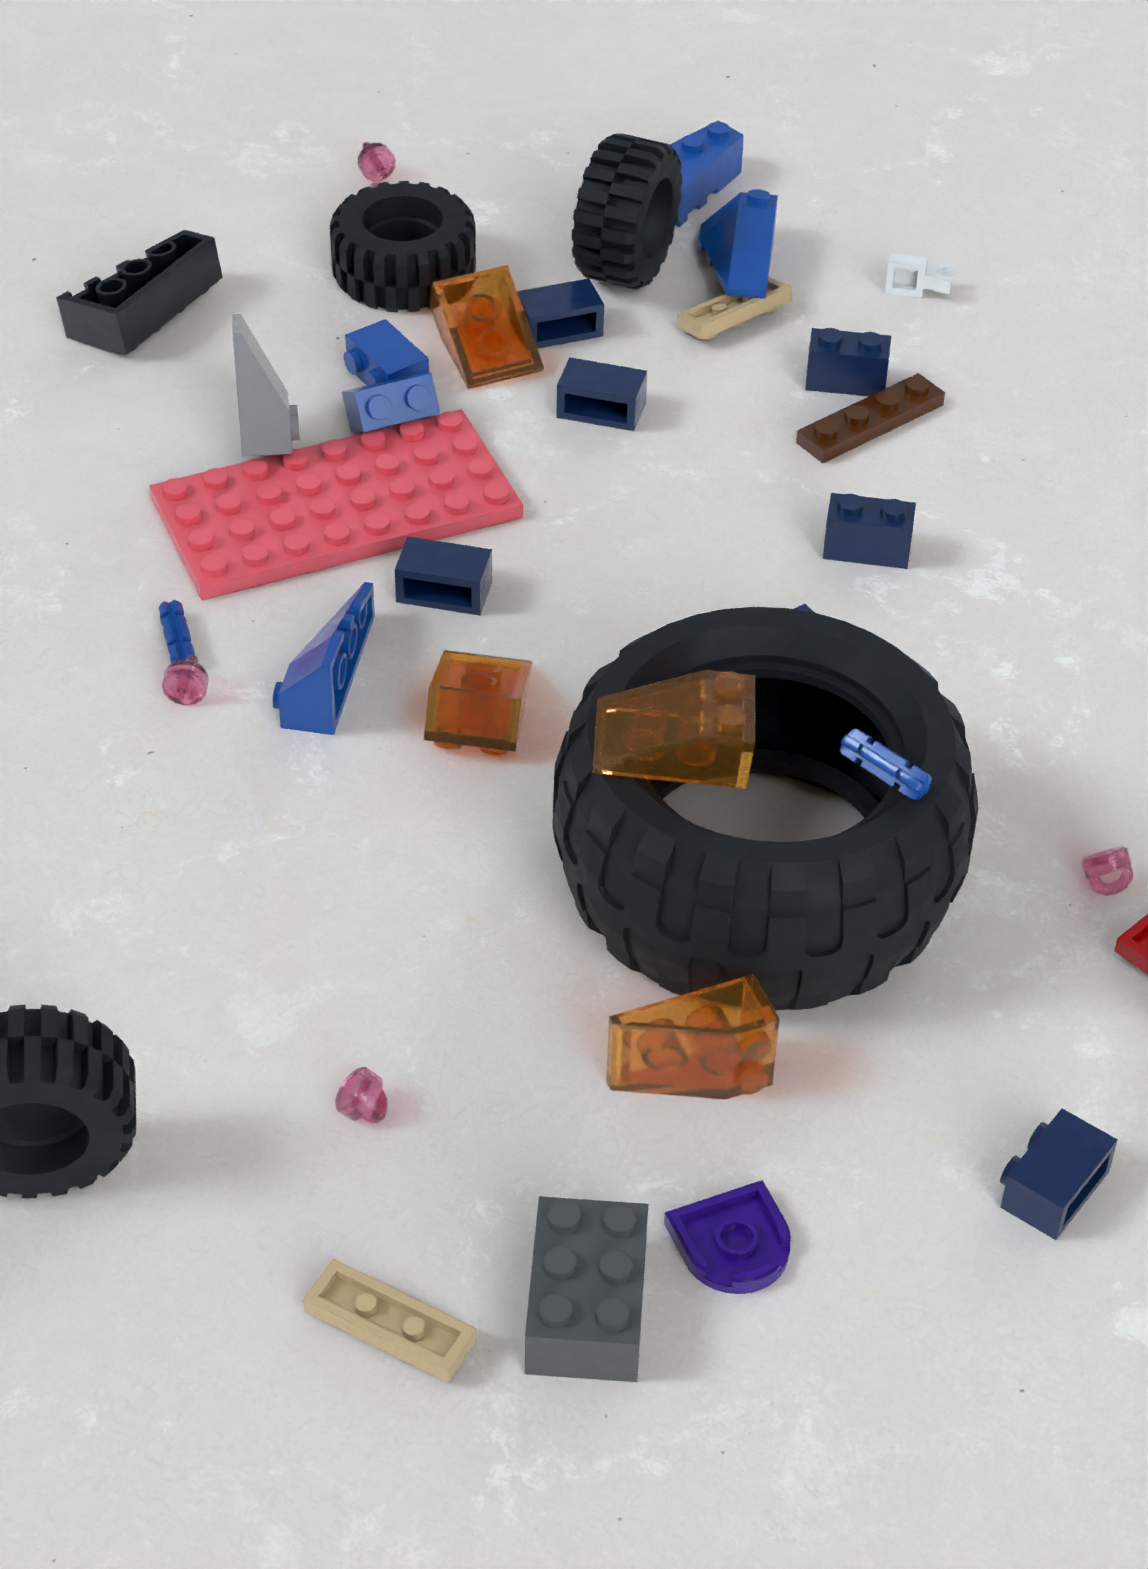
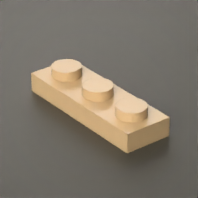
[677,277,792,340]
[303,1259,477,1383]

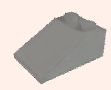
[232,314,300,457]

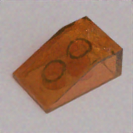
[429,265,544,389]
[424,650,532,755]
[592,670,755,789]
[606,974,780,1100]

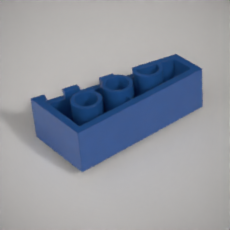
[670,120,744,227]

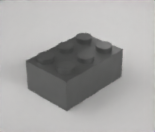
[525,1196,649,1382]

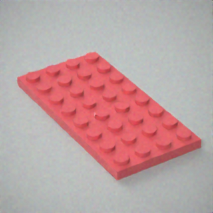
[149,409,523,601]

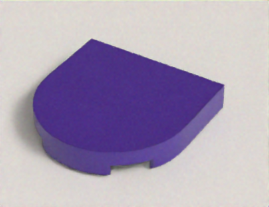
[664,1180,791,1294]

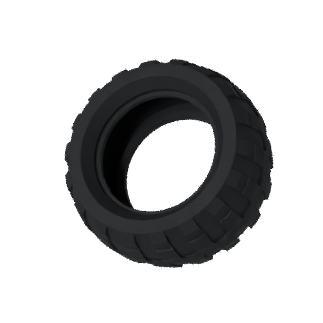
[552,607,979,1011]

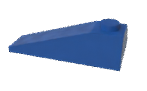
[698,189,778,299]
[273,582,375,735]

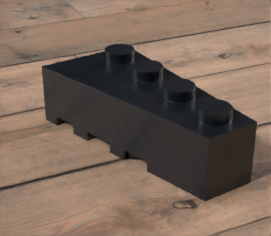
[56,230,223,355]

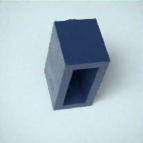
[515,278,604,350]
[805,328,891,396]
[556,357,647,431]
[823,493,916,569]
[394,537,492,616]
[1000,1108,1118,1240]

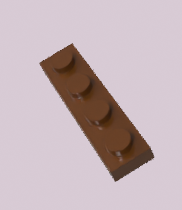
[796,373,945,464]

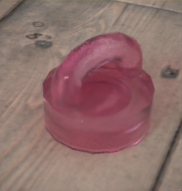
[357,142,396,181]
[162,655,209,705]
[1081,846,1133,895]
[335,1067,388,1123]

